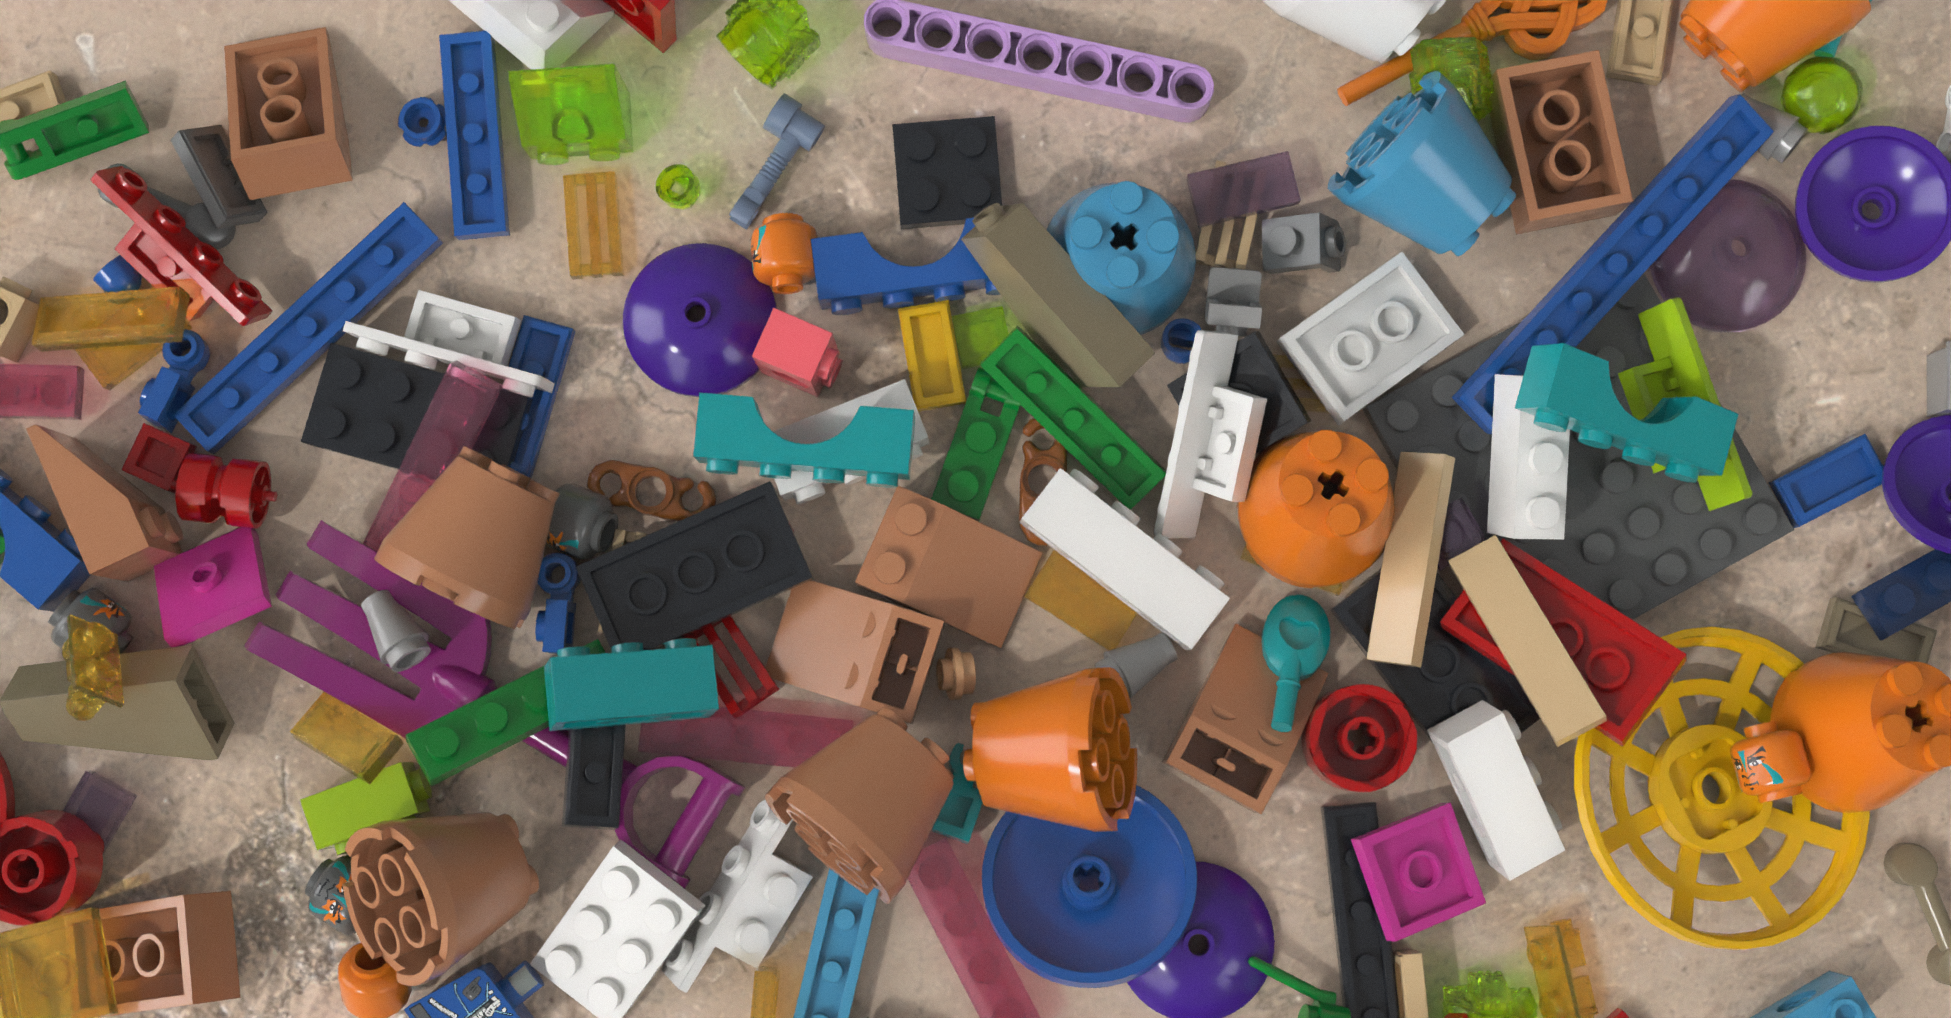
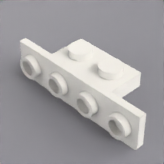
[343,290,555,397]
[1154,330,1267,539]
[662,800,813,993]

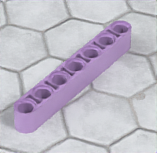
[864,0,1214,123]

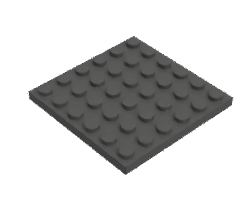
[1363,273,1794,620]

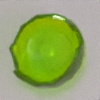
[1780,56,1863,134]

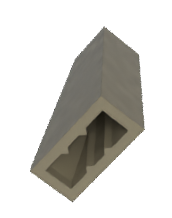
[961,203,1155,387]
[0,645,235,760]

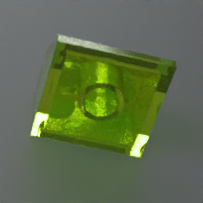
[508,64,633,165]

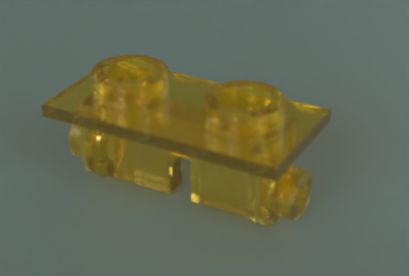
[62,614,124,721]
[1524,918,1599,1018]

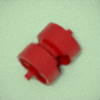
[170,453,278,529]

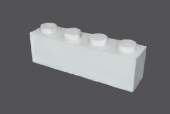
[1019,468,1230,650]

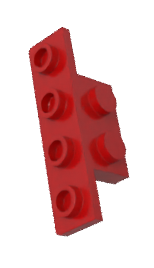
[90,166,273,326]

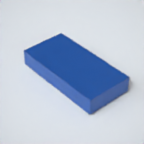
[1769,434,1884,529]

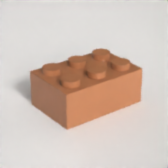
[1484,50,1633,235]

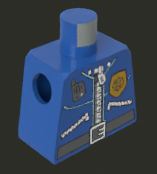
[404,960,544,1018]

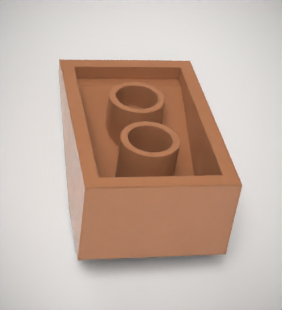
[224,27,353,200]
[26,424,183,582]
[855,485,1042,649]
[67,891,241,1018]

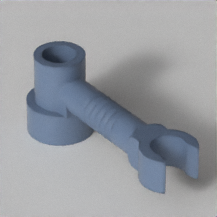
[729,93,825,230]

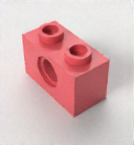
[752,308,843,397]

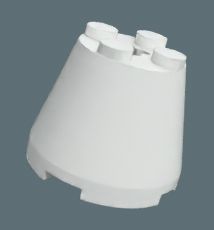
[1262,0,1446,63]

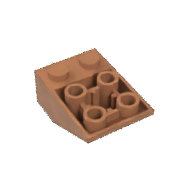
[765,581,945,724]
[1162,623,1329,814]

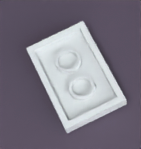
[1277,252,1465,426]
[530,840,706,1018]

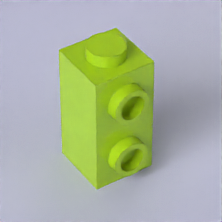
[300,762,432,856]

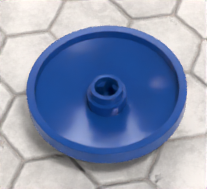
[982,785,1197,988]

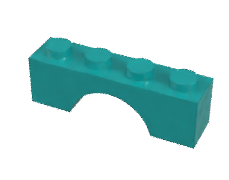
[1515,343,1739,483]
[693,392,915,488]

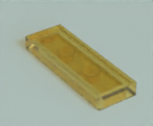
[32,286,190,352]

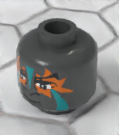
[546,484,618,559]
[48,588,134,659]
[305,855,356,936]

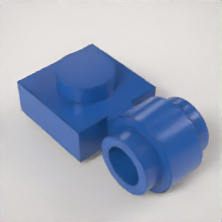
[138,329,210,434]
[535,553,581,654]

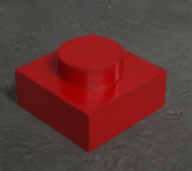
[121,423,197,493]

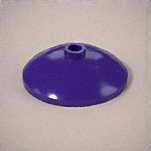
[1795,126,1951,283]
[623,243,777,397]
[1882,415,1951,554]
[1127,861,1275,1018]

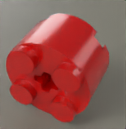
[1301,684,1417,792]
[0,809,104,926]

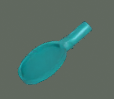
[1261,594,1331,732]

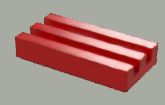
[682,615,780,719]

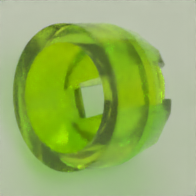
[656,164,701,210]

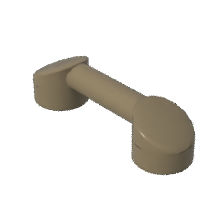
[1884,843,1951,986]

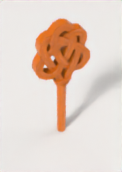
[1337,0,1608,106]

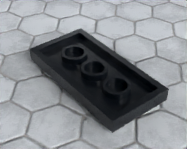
[301,343,533,480]
[576,481,814,650]
[1330,571,1541,743]

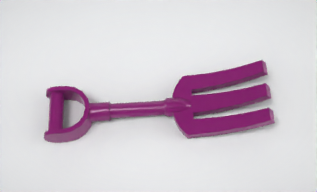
[244,520,745,889]

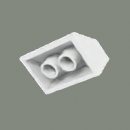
[449,0,614,81]

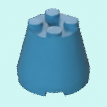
[1328,71,1517,256]
[1047,181,1196,335]

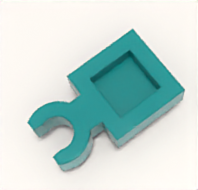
[931,743,983,844]

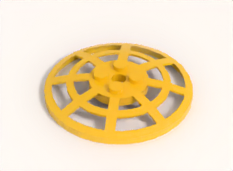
[1574,626,1870,950]

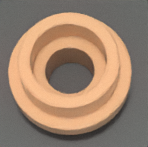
[936,647,976,700]

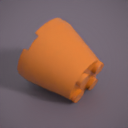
[1679,0,1871,93]
[1236,430,1394,589]
[1770,652,1951,813]
[963,667,1138,832]

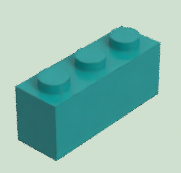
[544,638,719,731]

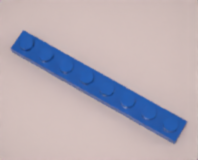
[1451,94,1774,434]

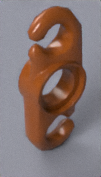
[1019,418,1068,546]
[587,460,716,522]

